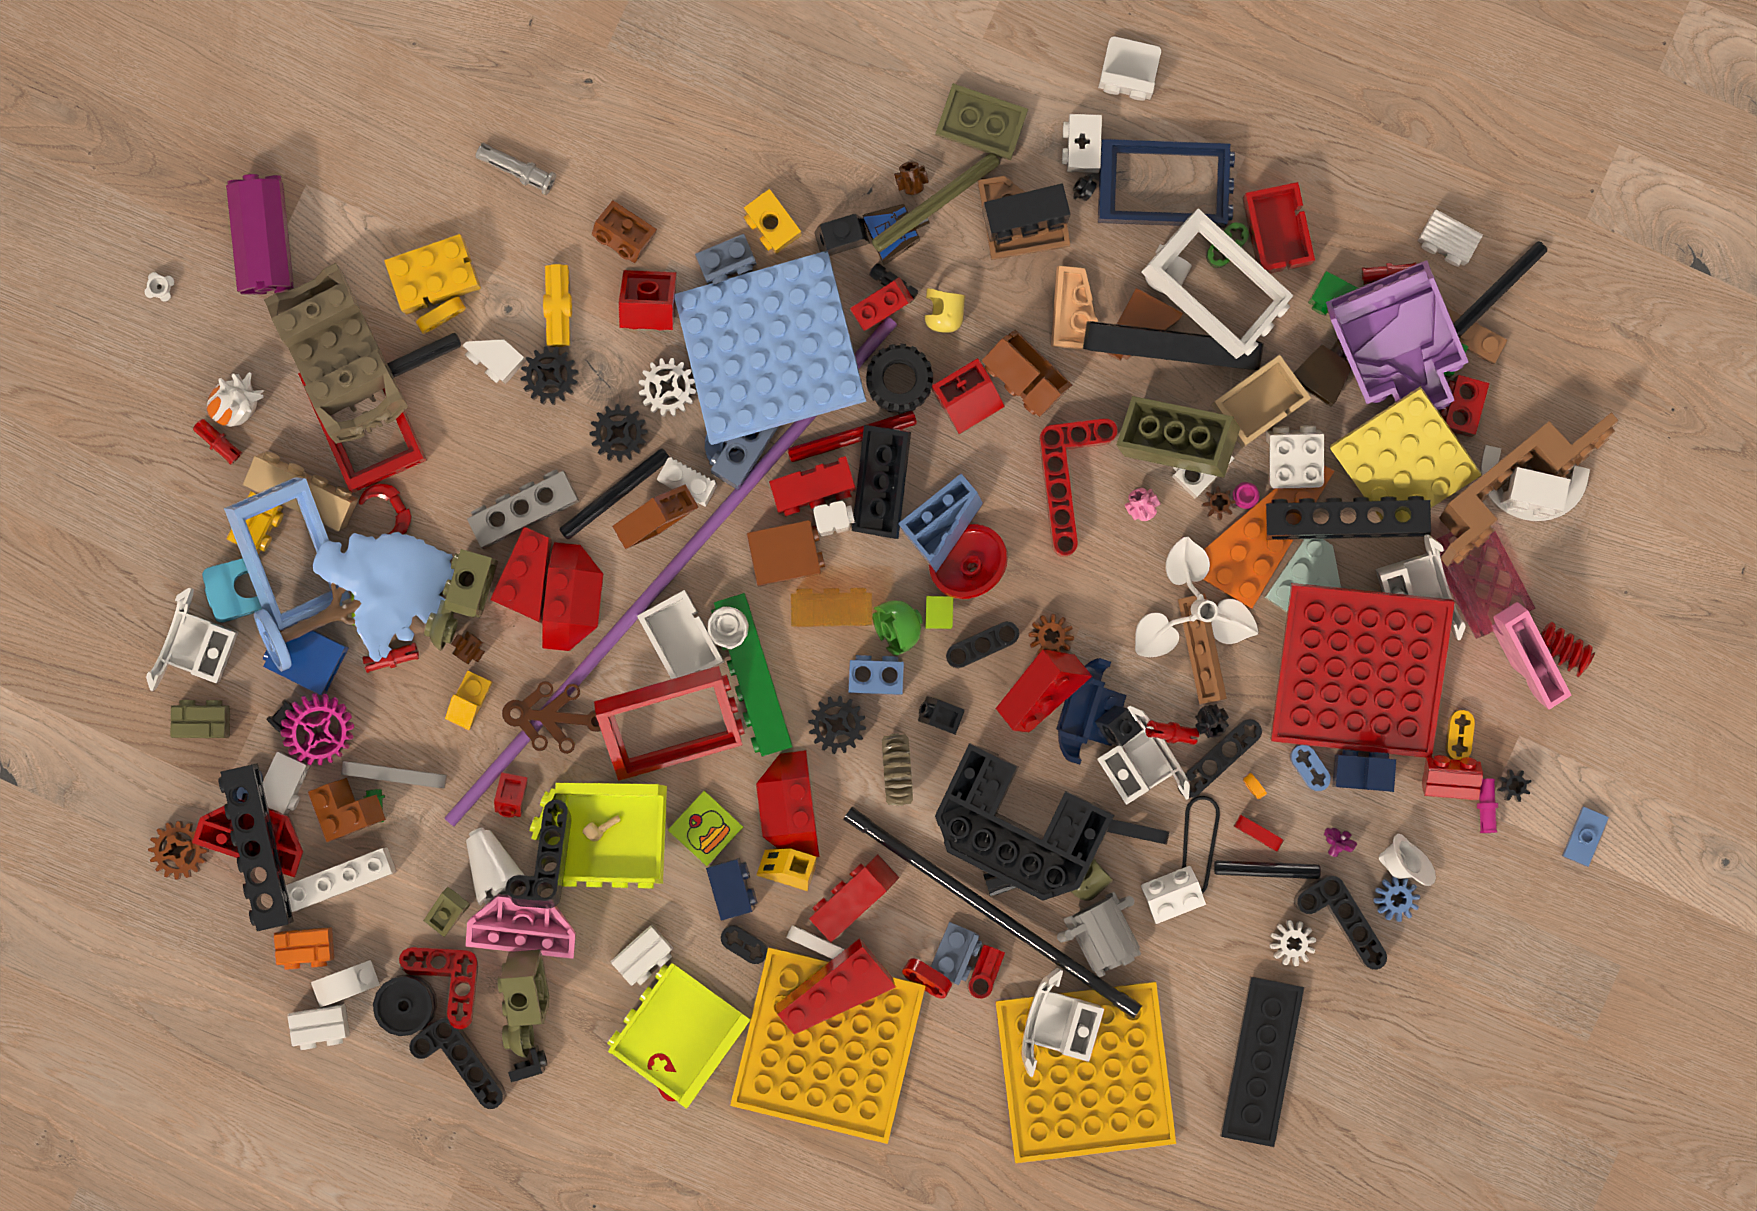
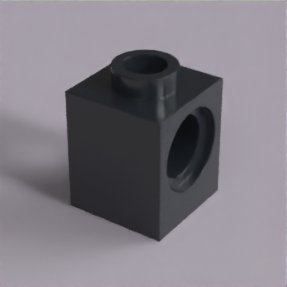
[1095,706,1142,746]

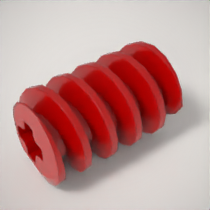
[1540,622,1595,677]

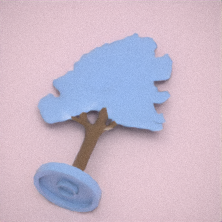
[254,532,454,672]

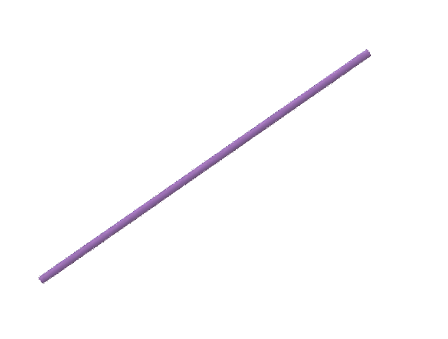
[444,316,897,826]

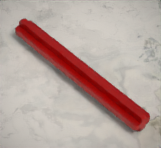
[788,411,917,462]

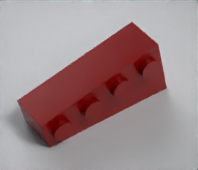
[775,938,896,1035]

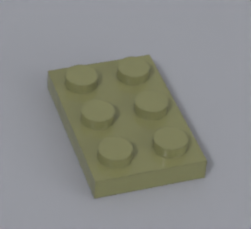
[935,83,1028,161]

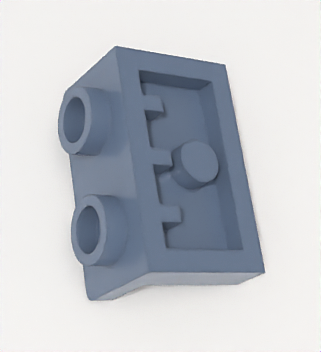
[695,234,757,285]
[930,922,982,985]

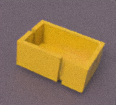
[384,234,481,315]

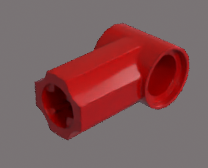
[967,944,1005,999]

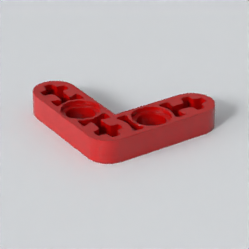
[399,947,478,1029]

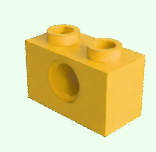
[743,189,802,254]

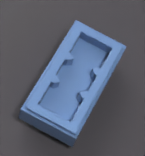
[1562,807,1609,867]

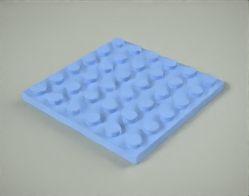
[675,251,866,445]

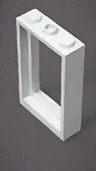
[1141,209,1294,359]

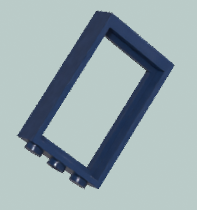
[1098,139,1235,228]

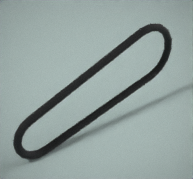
[1182,796,1220,894]

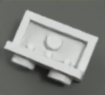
[1141,866,1206,924]

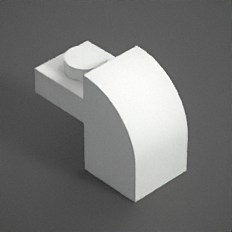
[311,960,380,1007]

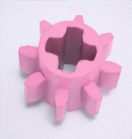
[1125,488,1161,521]

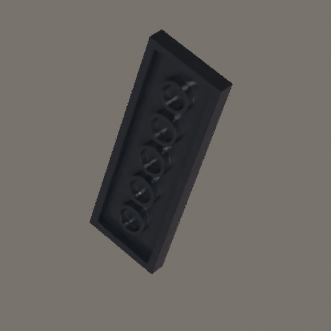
[1220,976,1304,1147]

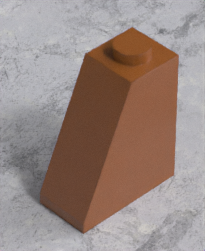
[1107,288,1183,361]

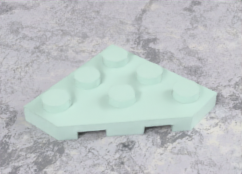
[1265,539,1341,612]

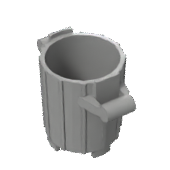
[1057,892,1141,977]

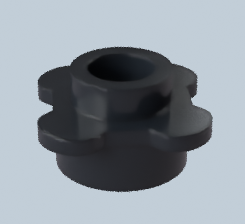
[1073,175,1097,201]

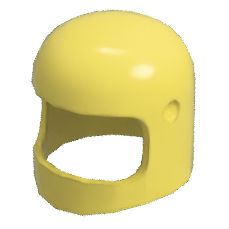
[925,288,965,333]

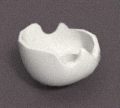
[708,607,749,649]

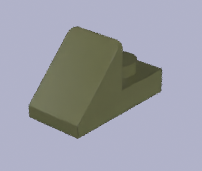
[423,887,470,937]

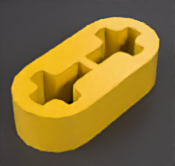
[416,296,466,334]
[1446,710,1475,760]

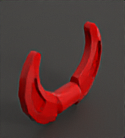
[359,484,412,535]

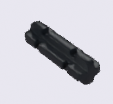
[869,263,918,303]

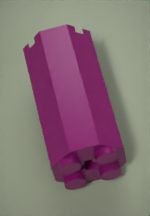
[226,174,294,295]

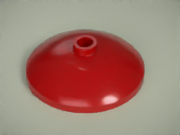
[929,524,1008,599]

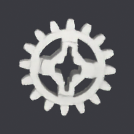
[639,358,697,417]

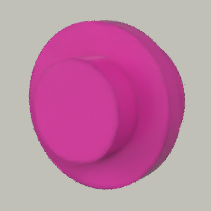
[1232,482,1259,509]

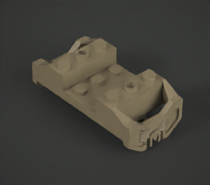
[264,263,408,443]

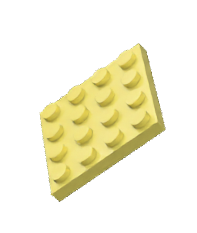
[1330,386,1482,522]

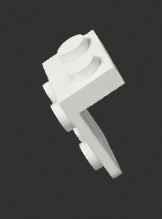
[1098,37,1161,101]
[1266,425,1324,488]

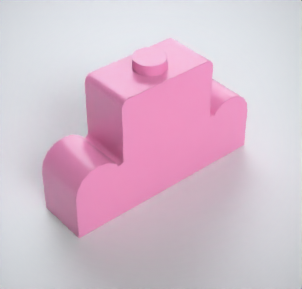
[1491,602,1572,710]

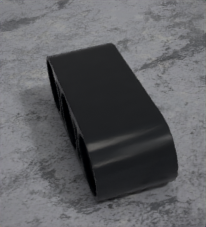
[946,621,1019,669]

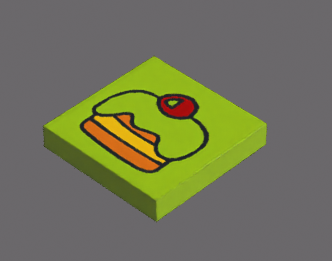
[668,790,744,866]

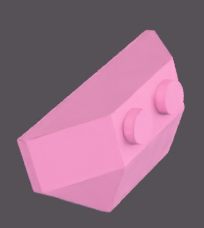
[466,894,576,959]

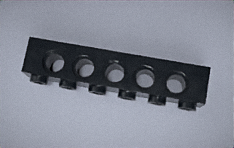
[1266,496,1431,540]
[218,763,294,932]

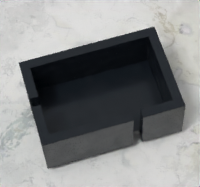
[982,183,1071,244]

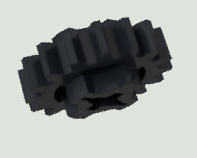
[520,346,579,405]
[589,404,648,463]
[808,696,866,754]

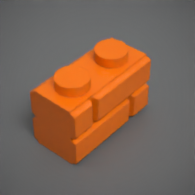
[274,927,334,970]

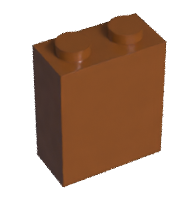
[747,520,825,587]

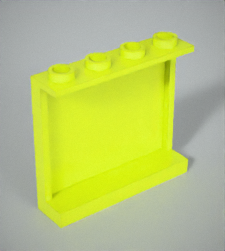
[555,783,667,889]
[607,963,750,1109]

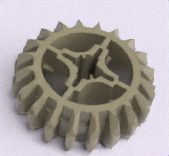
[882,733,913,806]

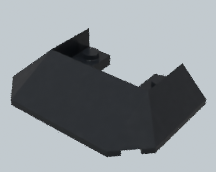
[935,743,1115,901]

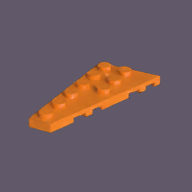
[1202,465,1334,609]

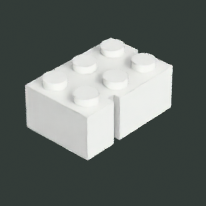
[637,590,725,679]

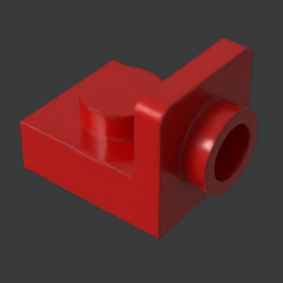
[494,772,528,818]

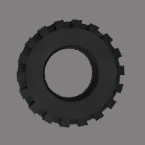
[866,343,933,414]

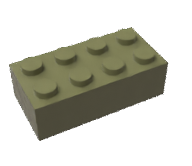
[1116,396,1240,478]

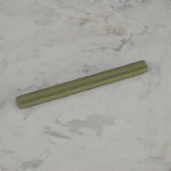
[872,153,1000,252]

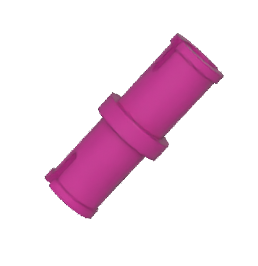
[1477,779,1498,833]

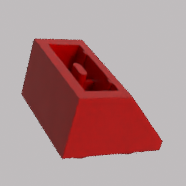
[931,358,1005,434]

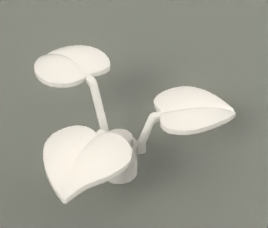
[1135,537,1258,657]

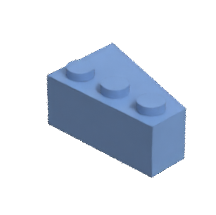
[898,474,983,572]

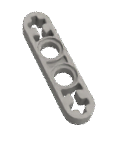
[341,761,447,788]

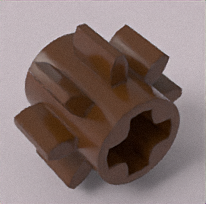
[894,161,929,195]
[1201,486,1236,520]
[451,631,485,665]

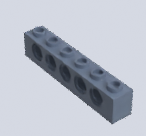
[709,426,779,490]

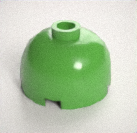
[872,600,923,655]

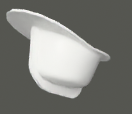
[1379,834,1436,886]

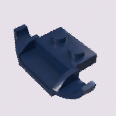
[1056,658,1127,765]

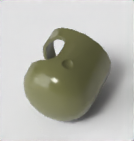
[1071,858,1113,901]

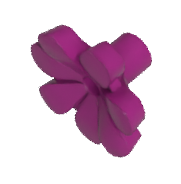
[1324,828,1357,857]

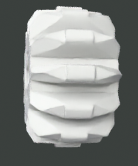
[1269,920,1316,966]

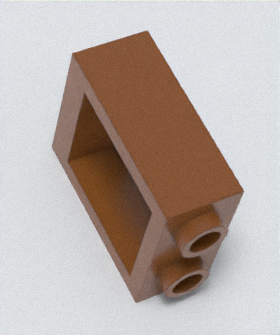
[612,484,699,549]

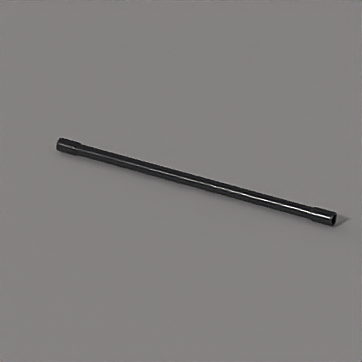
[843,807,1142,1019]

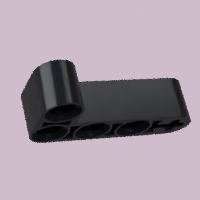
[506,799,571,909]
[1294,875,1387,970]
[409,1017,506,1109]

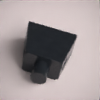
[814,214,870,256]

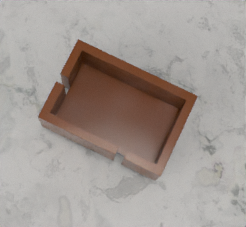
[982,330,1072,417]

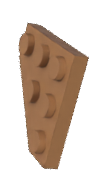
[978,176,1070,260]

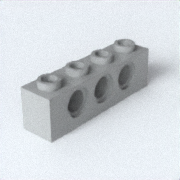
[467,470,580,549]

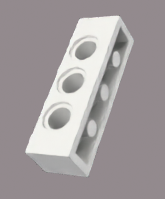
[286,847,397,912]

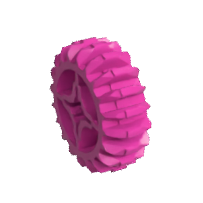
[280,693,354,766]

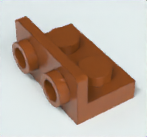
[592,200,657,263]

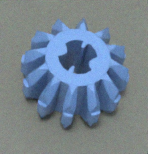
[1373,876,1420,922]

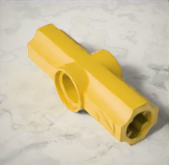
[543,264,572,347]

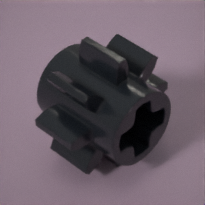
[1195,704,1229,738]
[1497,769,1532,802]

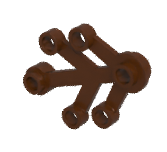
[502,681,601,754]

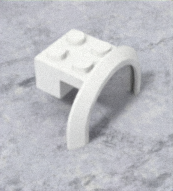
[1481,445,1590,521]
[1376,534,1466,640]
[146,588,238,691]
[1097,706,1190,805]
[1022,968,1104,1077]

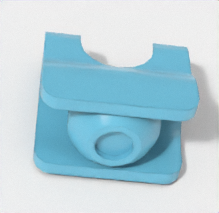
[202,558,262,623]

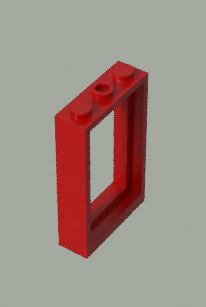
[298,373,427,493]
[594,666,745,781]

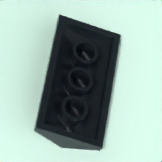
[852,425,911,539]

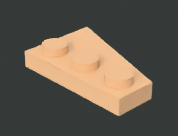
[1051,266,1098,350]

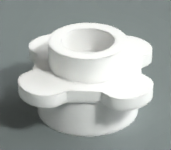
[144,272,174,302]

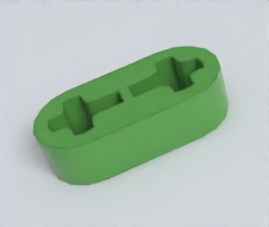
[1206,222,1249,268]

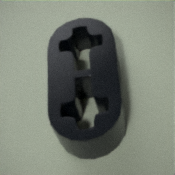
[721,925,768,964]

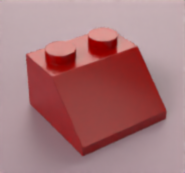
[619,270,677,331]

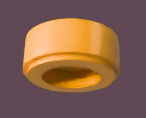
[1243,773,1267,800]

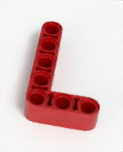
[1039,418,1118,557]

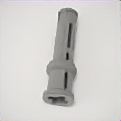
[476,143,556,195]

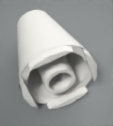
[466,828,526,906]

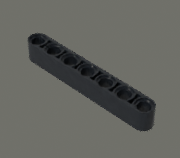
[1083,321,1264,370]

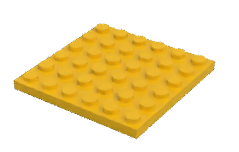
[730,947,926,1144]
[995,981,1176,1163]

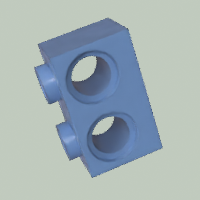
[849,655,904,695]

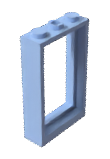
[224,477,350,631]

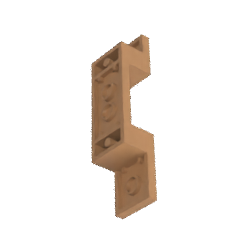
[1439,412,1619,567]

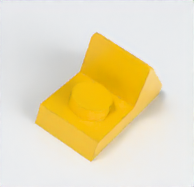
[445,670,493,730]

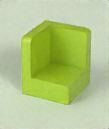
[925,596,953,629]

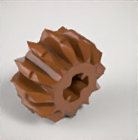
[1028,614,1074,655]

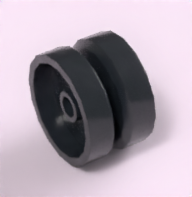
[373,974,437,1036]

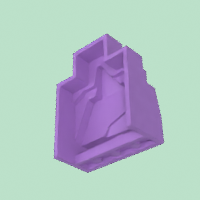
[1326,260,1469,410]

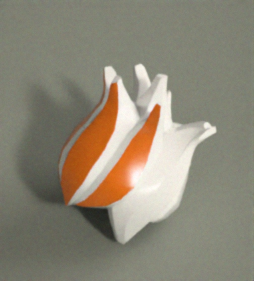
[207,372,264,427]

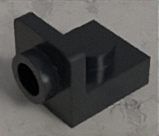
[918,696,965,735]
[508,1045,548,1083]

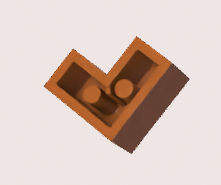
[308,778,386,842]

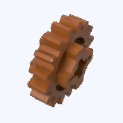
[148,821,209,880]

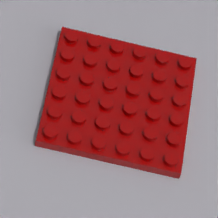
[1270,583,1455,758]

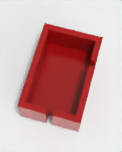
[1242,182,1315,274]

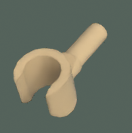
[582,815,621,841]

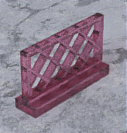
[1436,527,1536,639]

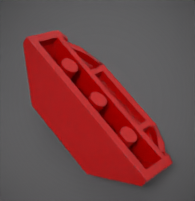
[542,542,604,651]
[756,750,820,857]
[192,799,304,878]

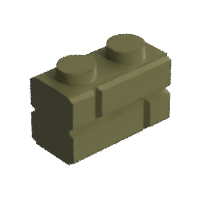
[170,700,230,738]

